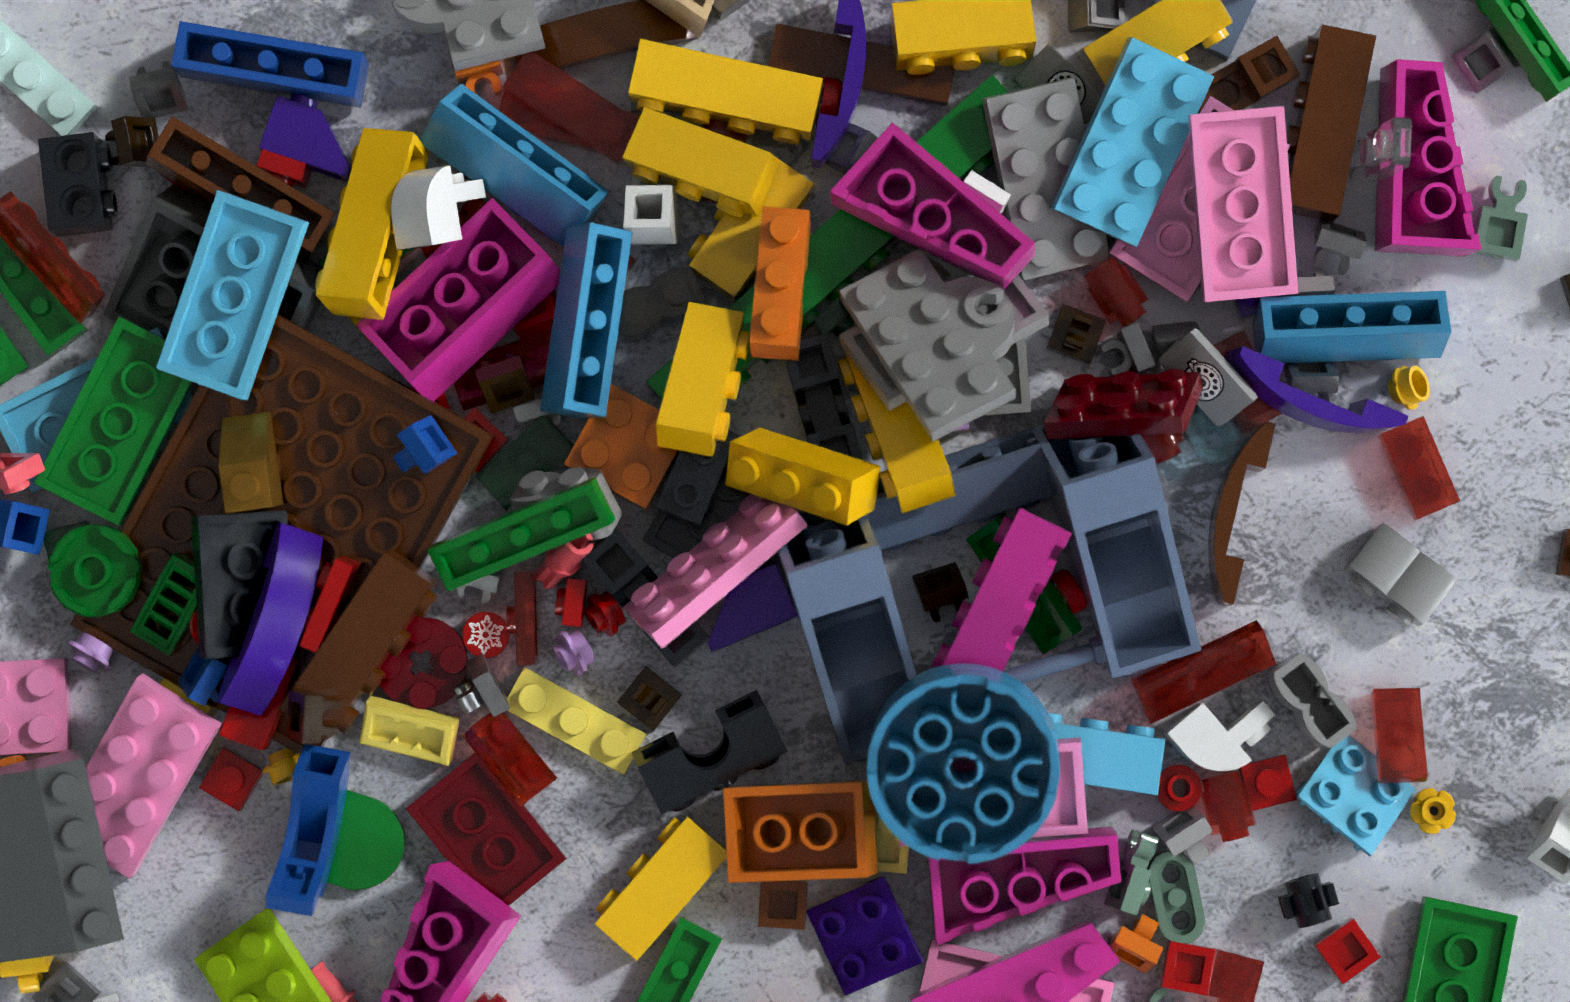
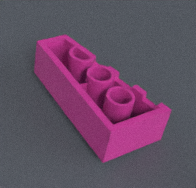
[1375,59,1482,257]
[830,122,1035,290]
[930,508,1071,672]
[927,826,1121,945]
[380,861,522,1002]
[909,921,1121,1002]

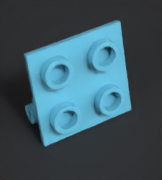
[1295,735,1416,857]

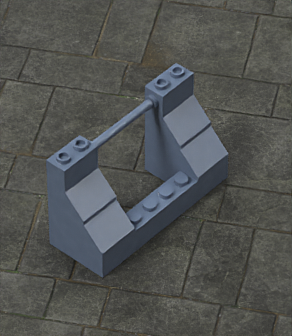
[777,424,1202,764]

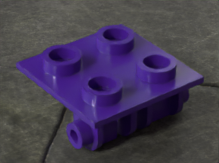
[806,876,924,996]

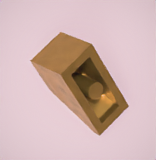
[219,412,284,513]

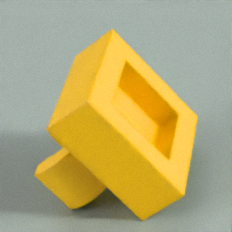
[0,955,54,994]

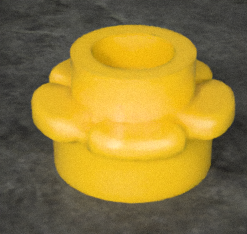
[1388,366,1430,410]
[263,748,300,785]
[1410,788,1456,834]

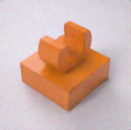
[451,59,504,96]
[1108,914,1164,973]

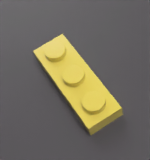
[507,667,647,775]

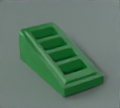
[130,552,196,656]

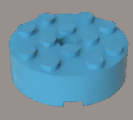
[867,663,1060,864]

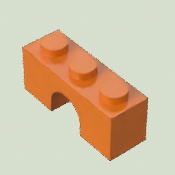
[749,206,811,361]

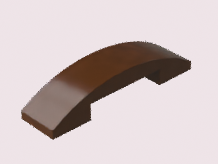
[514,0,698,83]
[1198,36,1300,114]
[1208,421,1276,607]

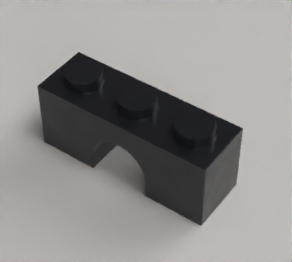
[785,333,863,460]
[582,529,710,668]
[632,690,788,815]

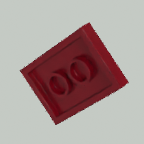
[1044,369,1203,439]
[406,749,567,906]

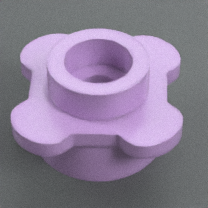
[553,630,595,677]
[67,632,114,673]

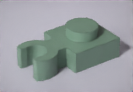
[1474,176,1528,262]
[1104,830,1159,915]

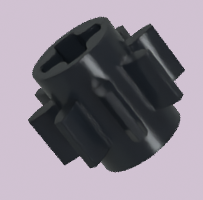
[1278,873,1340,928]

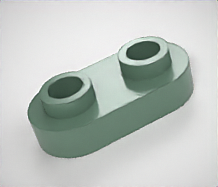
[1148,851,1205,944]

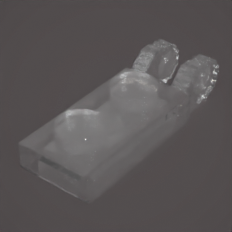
[1349,117,1412,182]

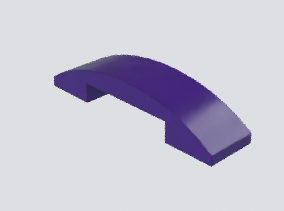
[811,0,866,169]
[1224,346,1408,433]
[216,522,323,716]

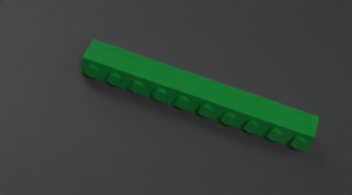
[646,74,1008,402]

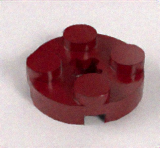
[380,616,468,709]

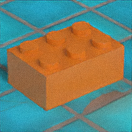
[723,780,878,883]

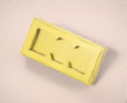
[359,696,460,766]

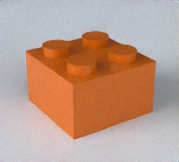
[564,384,680,512]

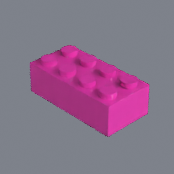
[356,198,560,401]

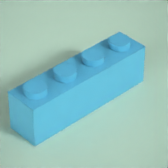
[1048,713,1165,795]

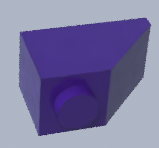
[259,93,352,183]
[708,562,798,653]

